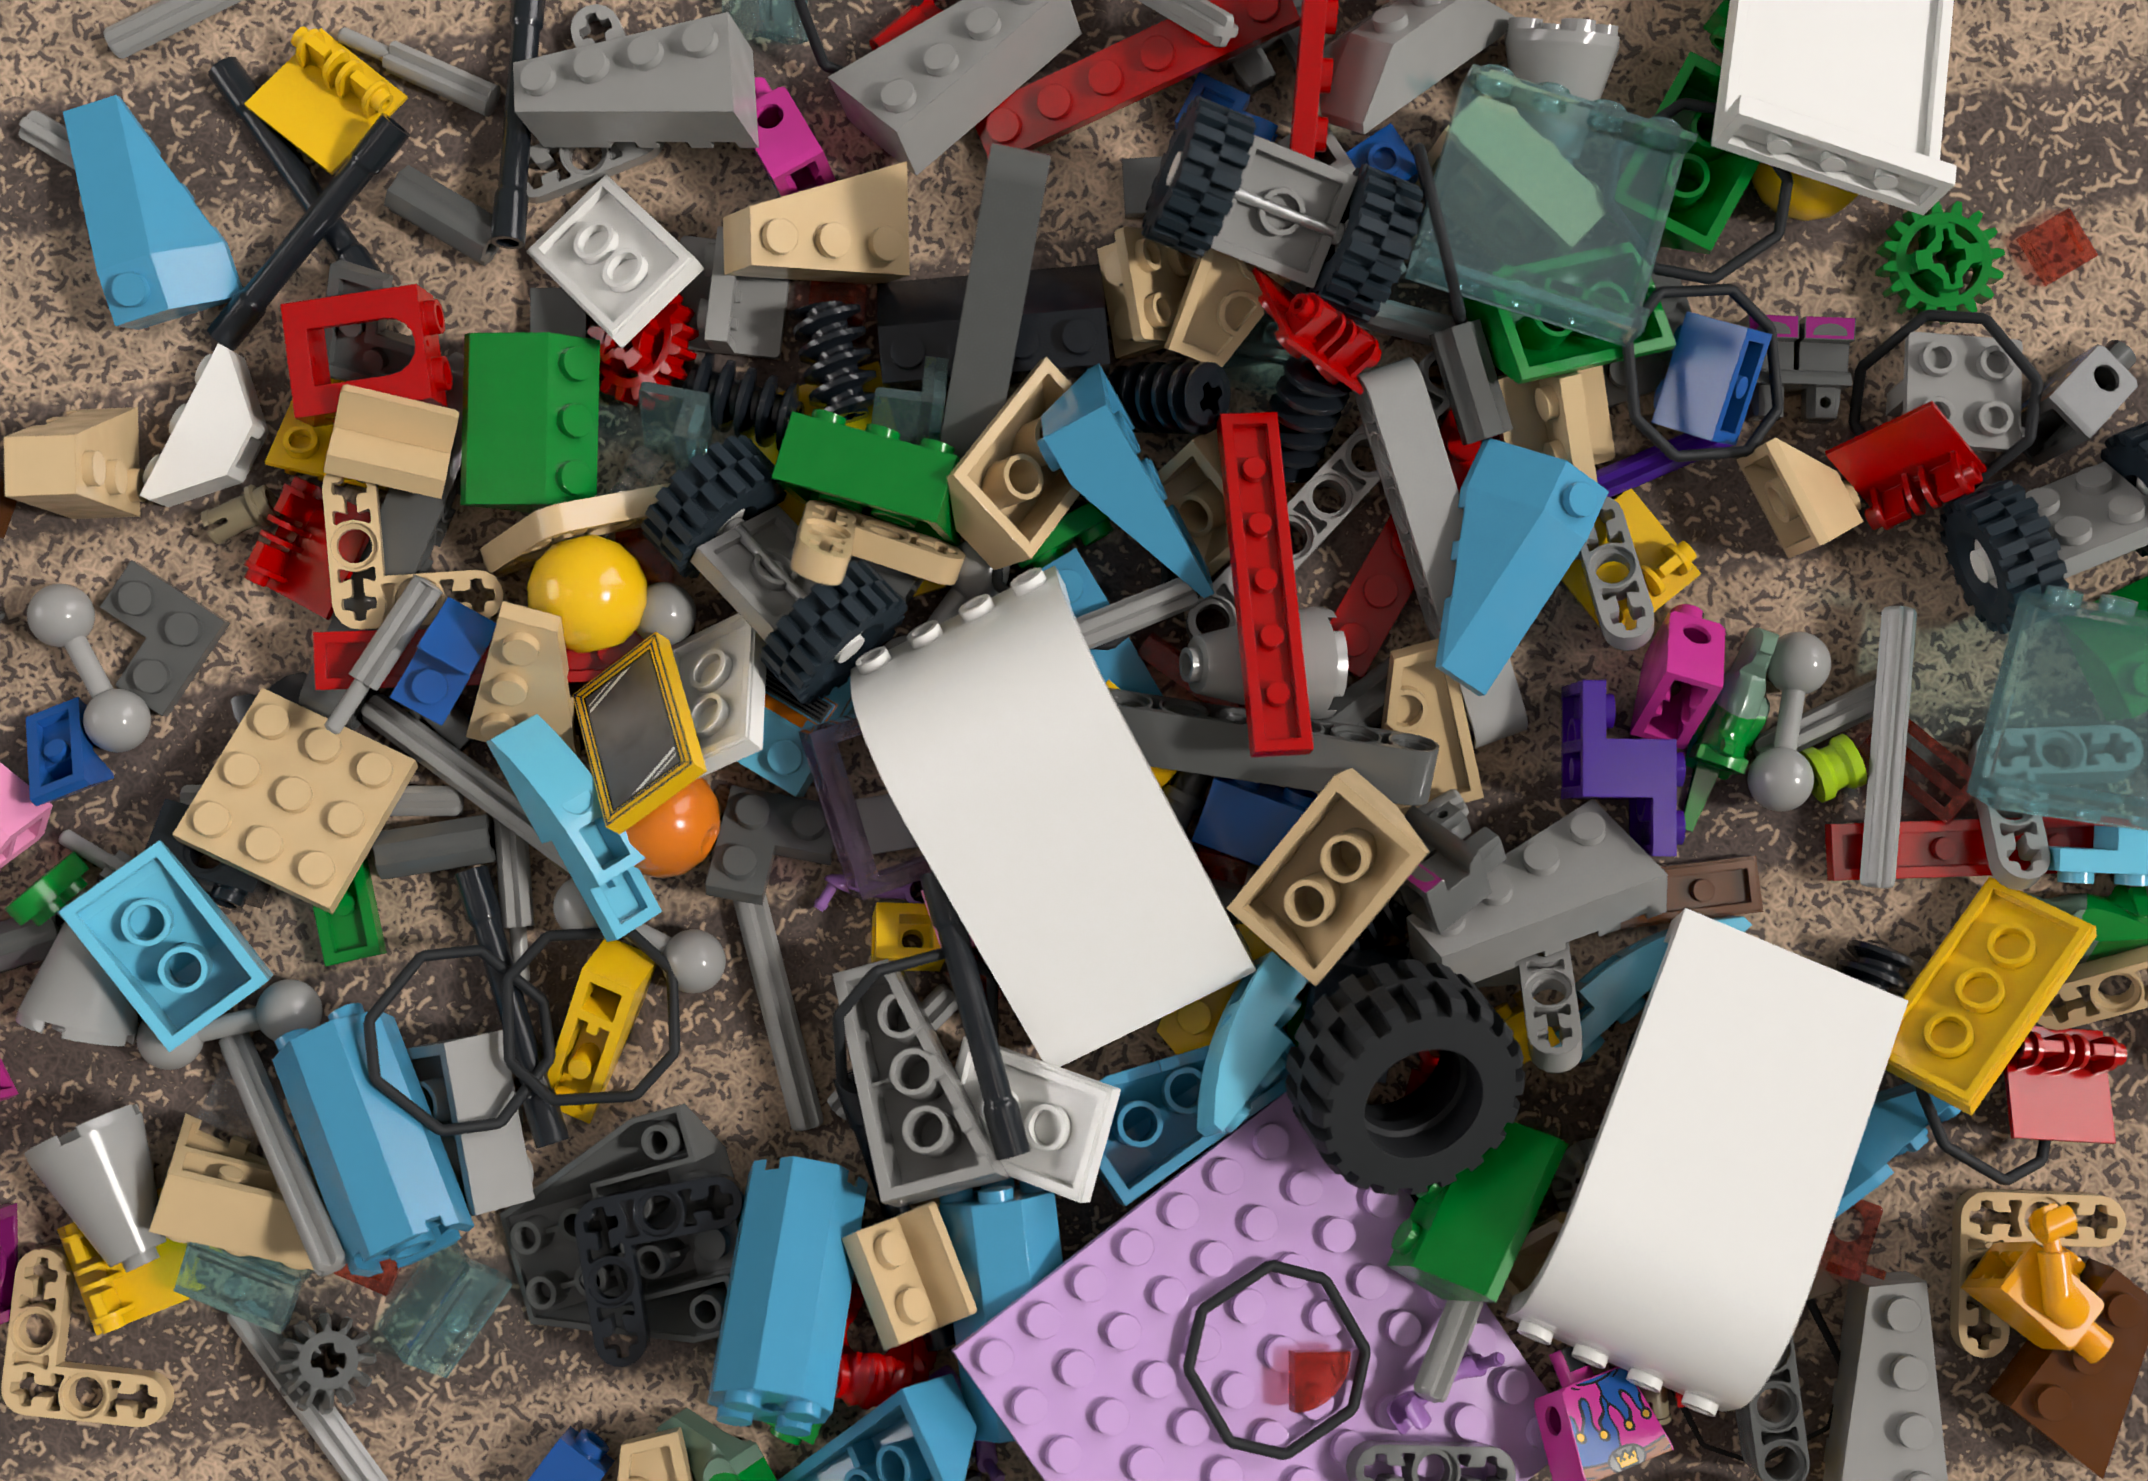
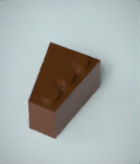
[1987,1258,2148,1479]

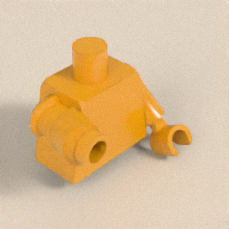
[1960,1203,2114,1364]

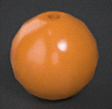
[626,777,720,879]

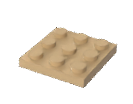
[172,688,418,915]

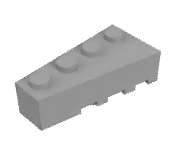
[828,0,1082,176]
[513,12,759,148]
[1406,799,1668,983]
[833,959,1009,1208]
[1823,1271,1948,1481]

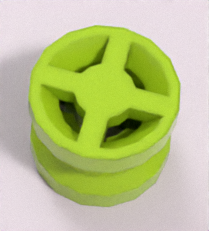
[1799,733,1868,803]

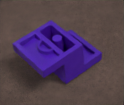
[1561,680,1686,856]

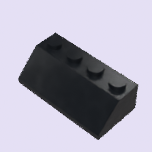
[877,264,1110,395]

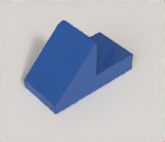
[389,597,496,726]
[26,697,114,806]

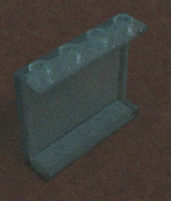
[1405,64,1698,347]
[1966,585,2148,831]

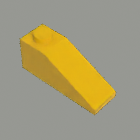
[547,939,657,1124]

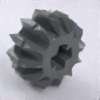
[273,1313,376,1415]

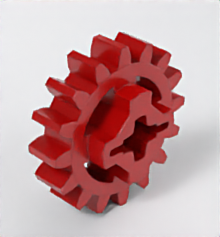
[587,294,699,406]

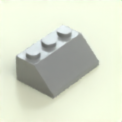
[406,1030,535,1216]

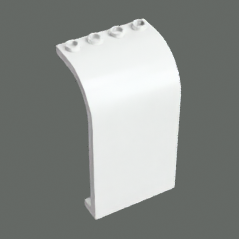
[1711,0,1957,215]
[850,566,1257,1067]
[1505,908,1908,1417]

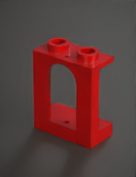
[280,284,453,427]

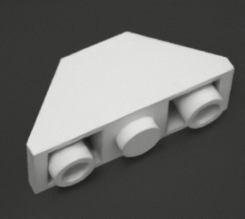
[140,344,269,507]

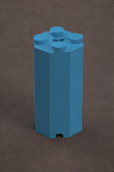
[272,1003,474,1277]
[707,1156,868,1436]
[939,1176,1063,1443]

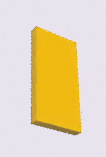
[1885,876,2097,1116]

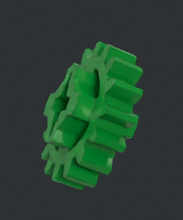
[1875,201,2005,326]

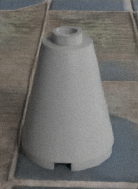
[1179,606,1349,720]
[15,882,138,1046]
[24,1103,166,1273]

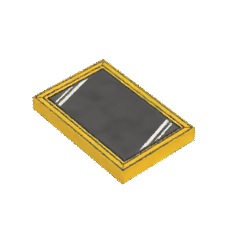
[572,632,707,834]

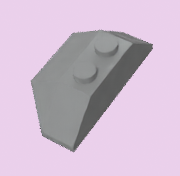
[1319,0,1515,134]

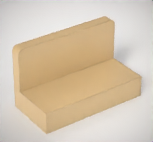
[323,384,459,499]

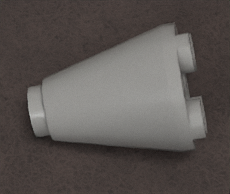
[1504,17,1620,167]

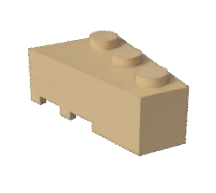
[723,161,910,285]
[4,407,147,519]
[149,1114,333,1270]

